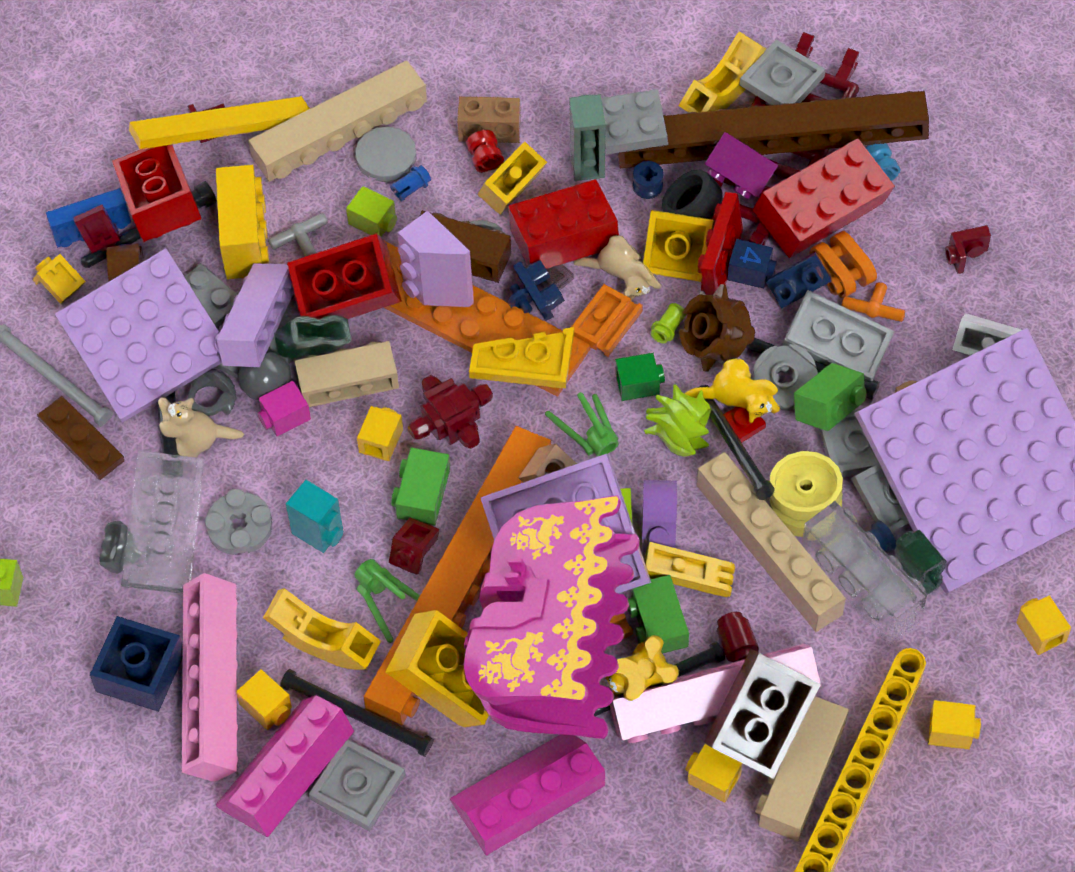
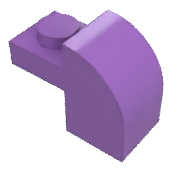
[642,480,677,552]

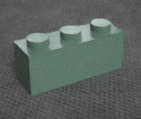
[569,94,606,181]

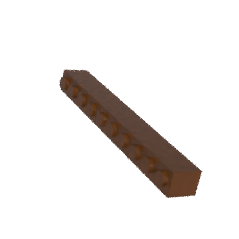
[618,91,929,169]

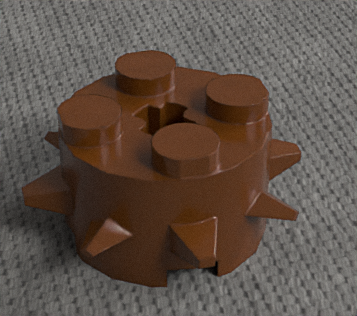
[679,284,755,372]

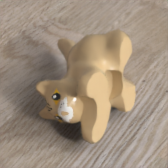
[574,235,662,301]
[158,397,244,459]

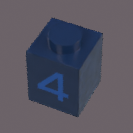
[727,239,777,289]

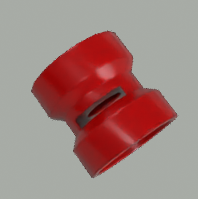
[466,130,504,173]

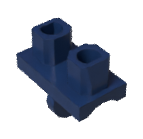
[766,252,832,309]
[508,260,565,321]

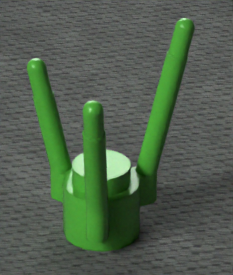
[545,392,619,457]
[355,559,420,643]

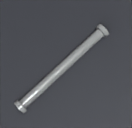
[0,324,113,427]

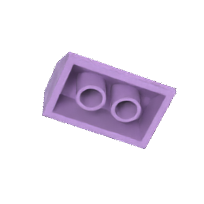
[398,211,474,307]

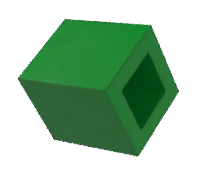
[615,352,665,401]

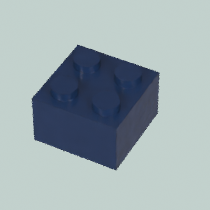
[90,616,183,712]

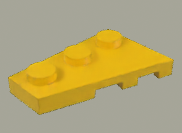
[469,327,574,389]

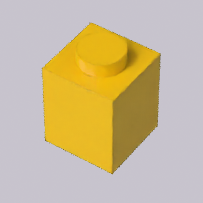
[357,406,403,461]
[1016,595,1071,655]
[236,669,292,731]
[928,700,981,750]
[685,744,742,803]

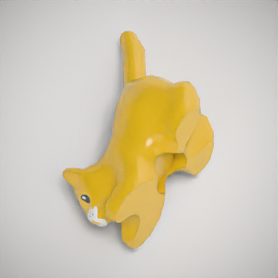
[684,359,780,423]
[605,635,679,701]

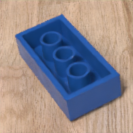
[45,188,131,248]

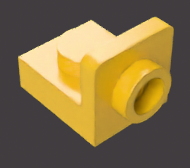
[33,254,86,304]

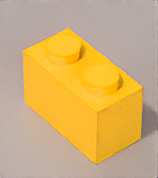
[477,141,547,215]

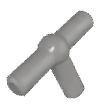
[268,213,328,256]

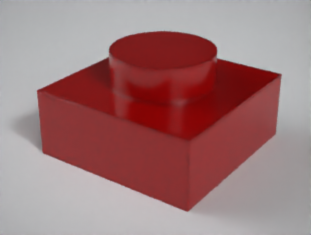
[724,407,766,443]

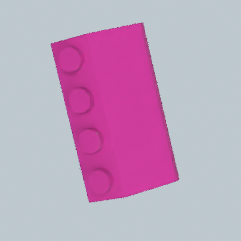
[216,695,354,837]
[450,734,605,856]

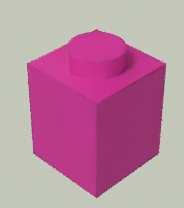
[257,381,311,436]

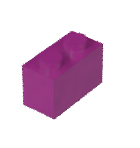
[705,132,778,199]

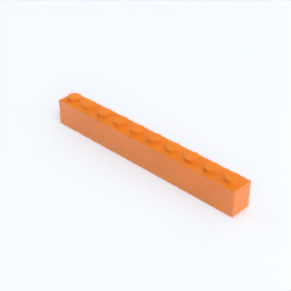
[363,426,551,725]

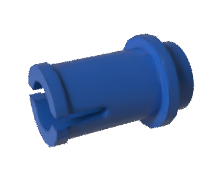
[390,165,431,202]

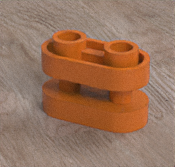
[809,231,877,298]

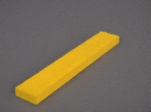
[129,96,310,149]

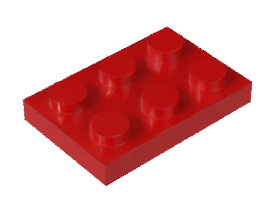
[697,192,743,295]

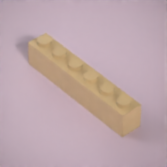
[248,60,427,182]
[697,452,846,632]

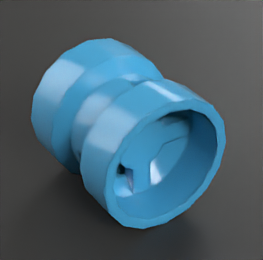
[866,143,901,181]

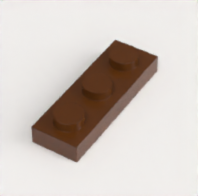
[37,396,125,481]

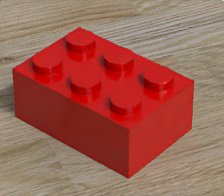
[112,144,202,242]
[508,179,619,269]
[287,233,402,330]

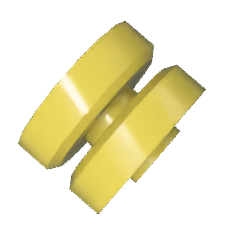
[770,451,843,537]

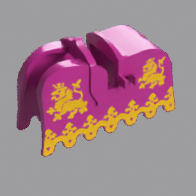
[464,495,640,739]

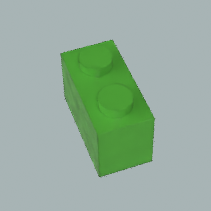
[794,363,866,431]
[391,447,451,526]
[627,575,689,654]

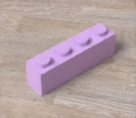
[215,263,294,367]

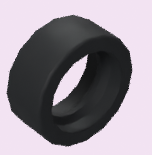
[661,169,723,219]

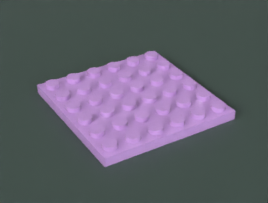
[854,328,1075,593]

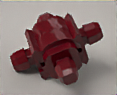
[408,375,493,449]

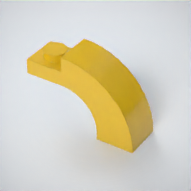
[678,31,767,113]
[263,588,381,670]

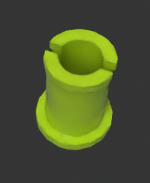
[651,303,687,344]

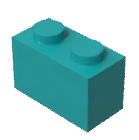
[286,479,344,553]

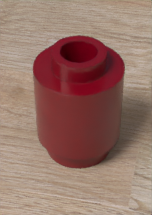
[716,611,759,662]

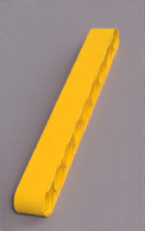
[794,648,926,872]

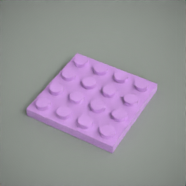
[55,248,222,422]
[481,454,651,593]

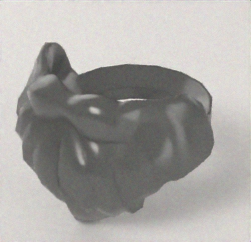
[187,370,237,416]
[99,521,142,574]

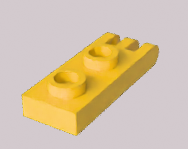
[644,542,735,597]

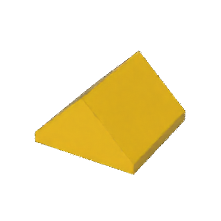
[643,210,714,282]

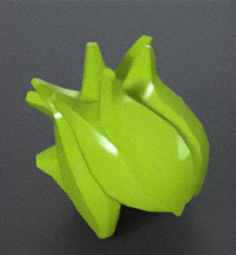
[644,384,711,457]

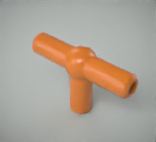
[841,282,906,322]

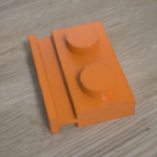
[571,284,643,357]

